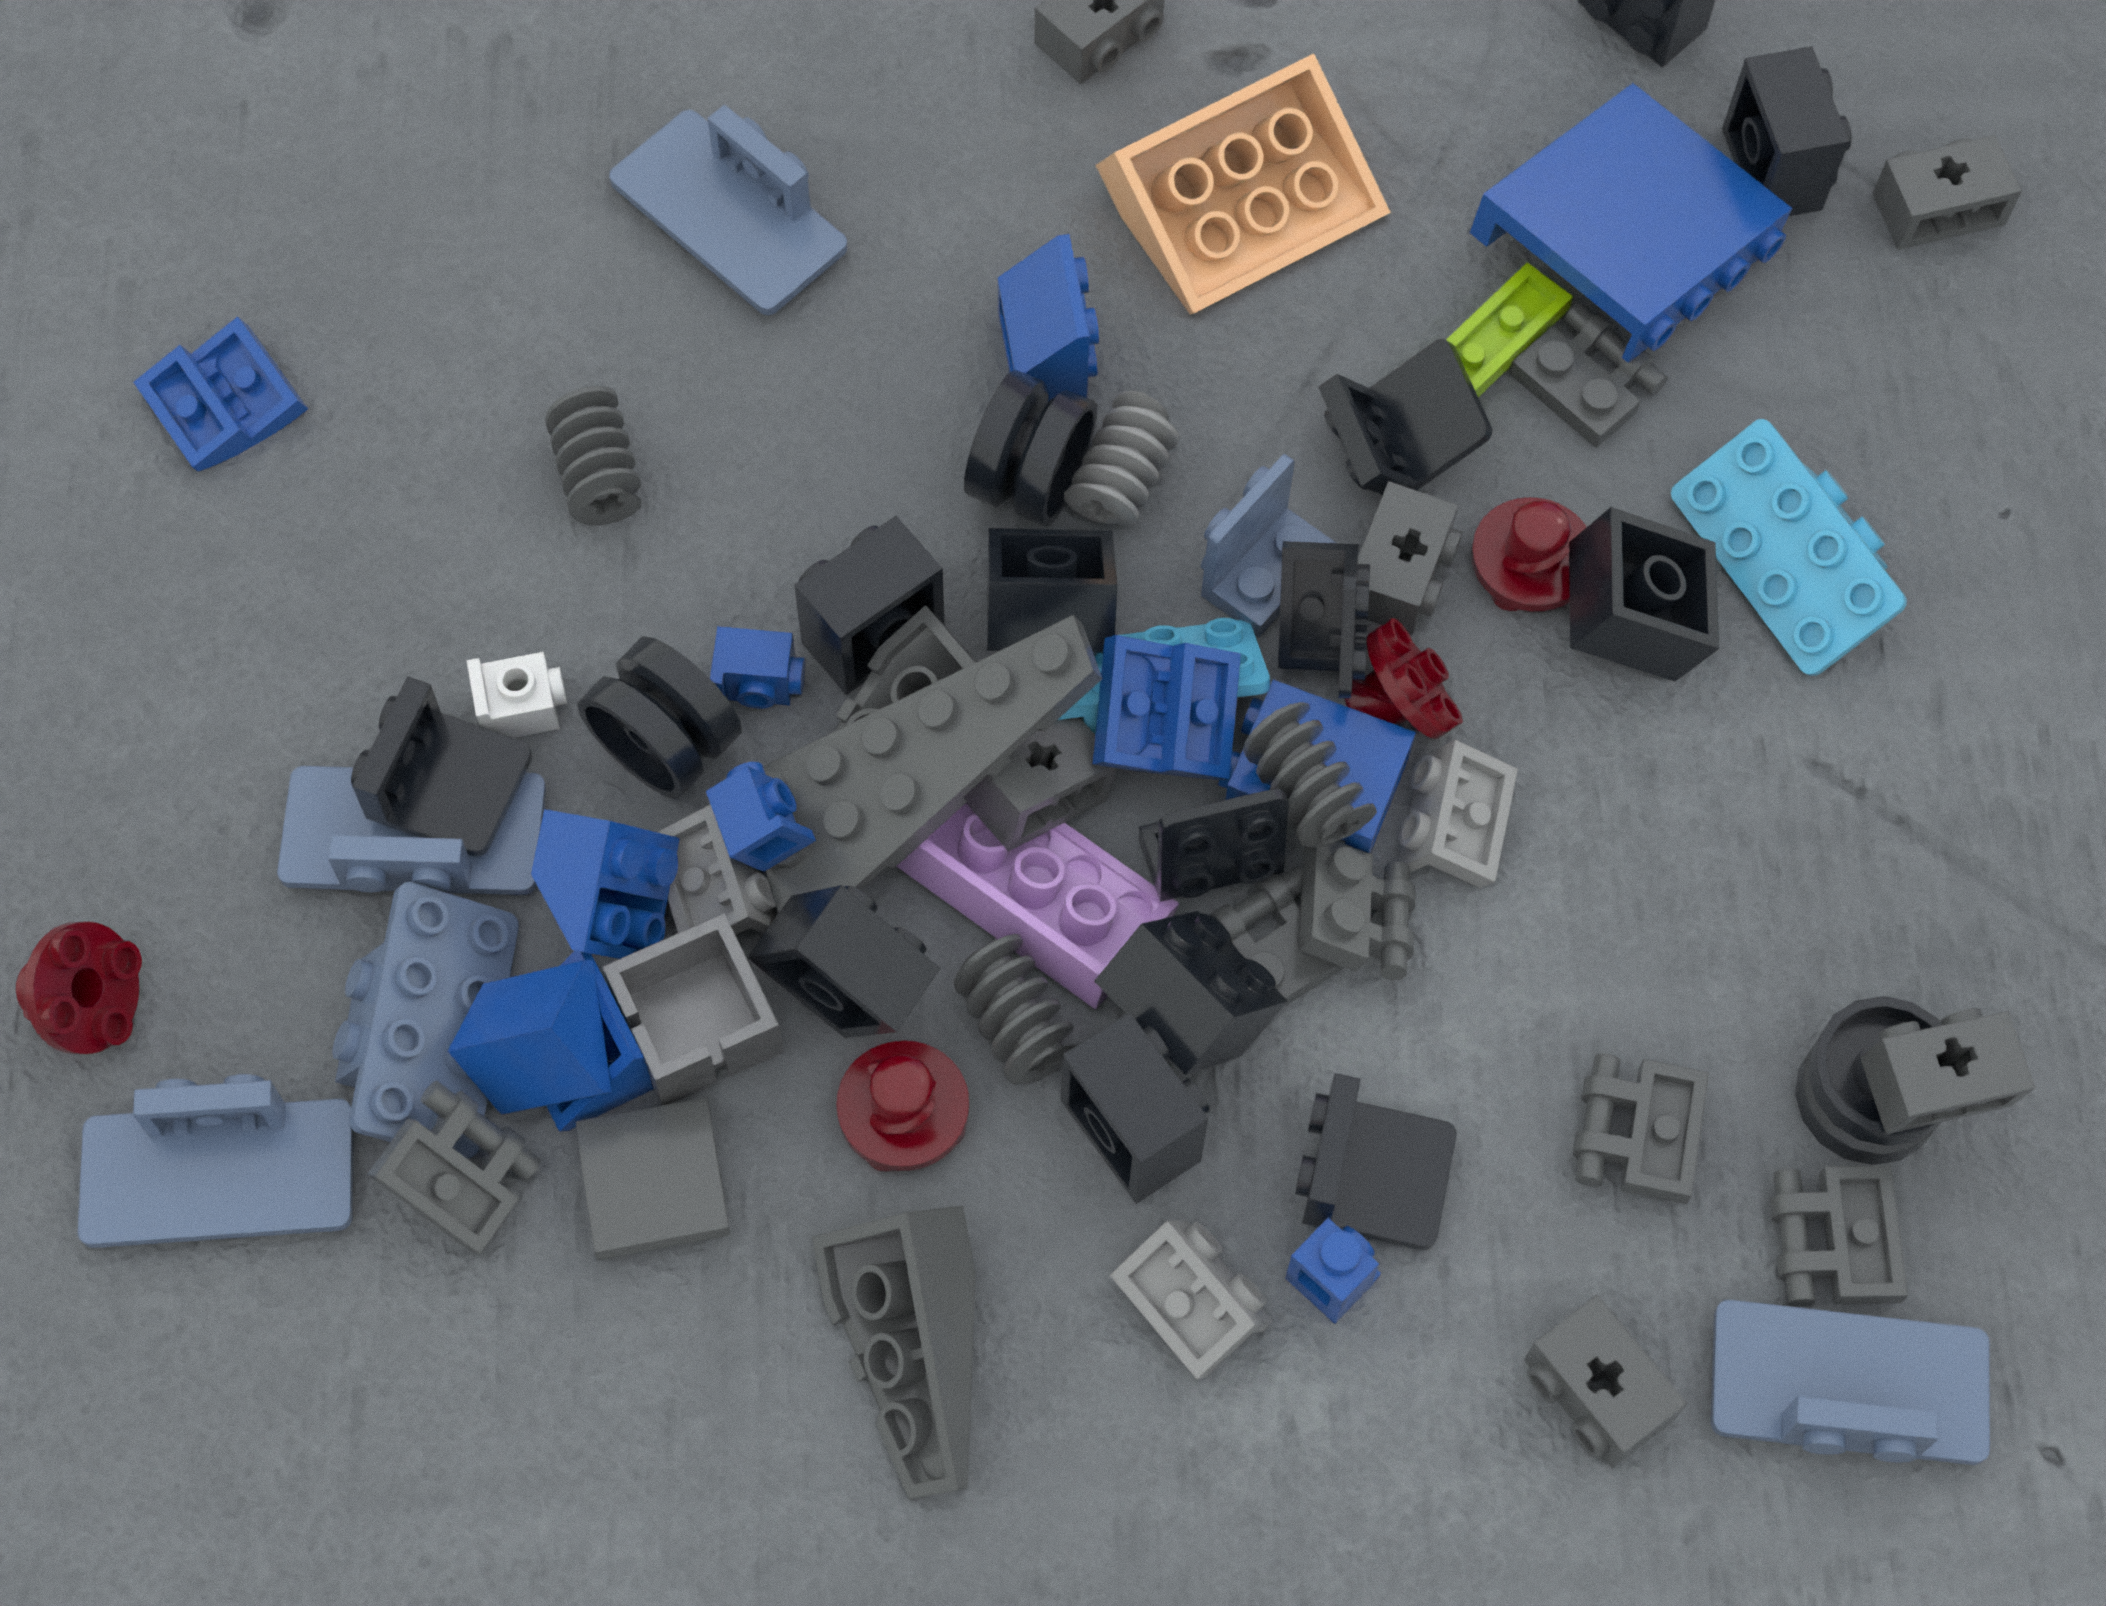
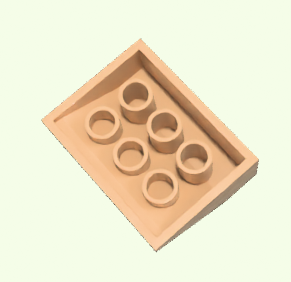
[1096,54,1391,315]

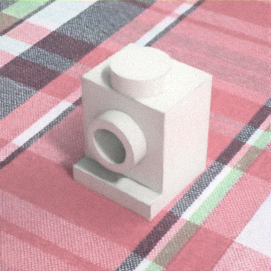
[467,652,567,738]

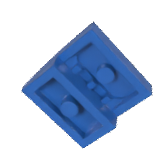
[133,316,308,472]
[1092,635,1241,780]

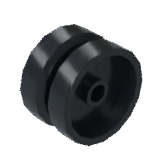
[964,370,1097,527]
[577,636,742,799]
[1795,996,1942,1165]

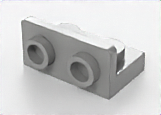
[1398,739,1518,888]
[658,804,776,935]
[1110,1220,1273,1379]

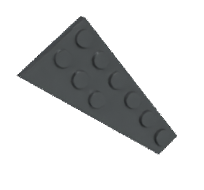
[763,615,1103,913]

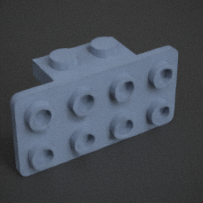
[609,104,847,315]
[277,766,546,895]
[333,882,519,1159]
[78,1074,354,1248]
[1710,1300,1990,1465]

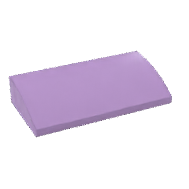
[896,803,1179,1009]

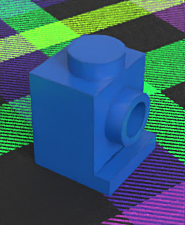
[710,626,806,709]
[706,762,816,872]
[1285,1218,1381,1324]

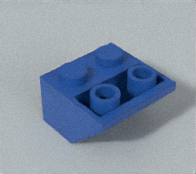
[998,234,1099,401]
[531,809,680,959]

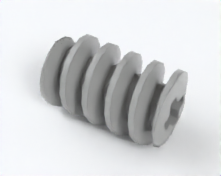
[1064,391,1179,526]

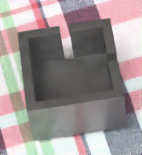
[602,913,784,1105]

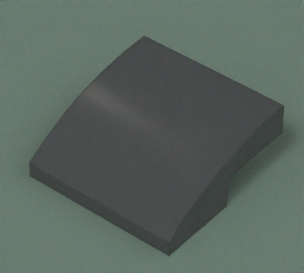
[575,1097,731,1260]

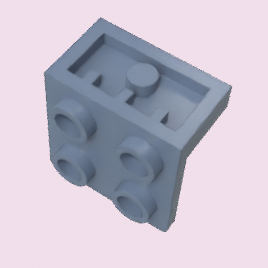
[1201,454,1336,637]

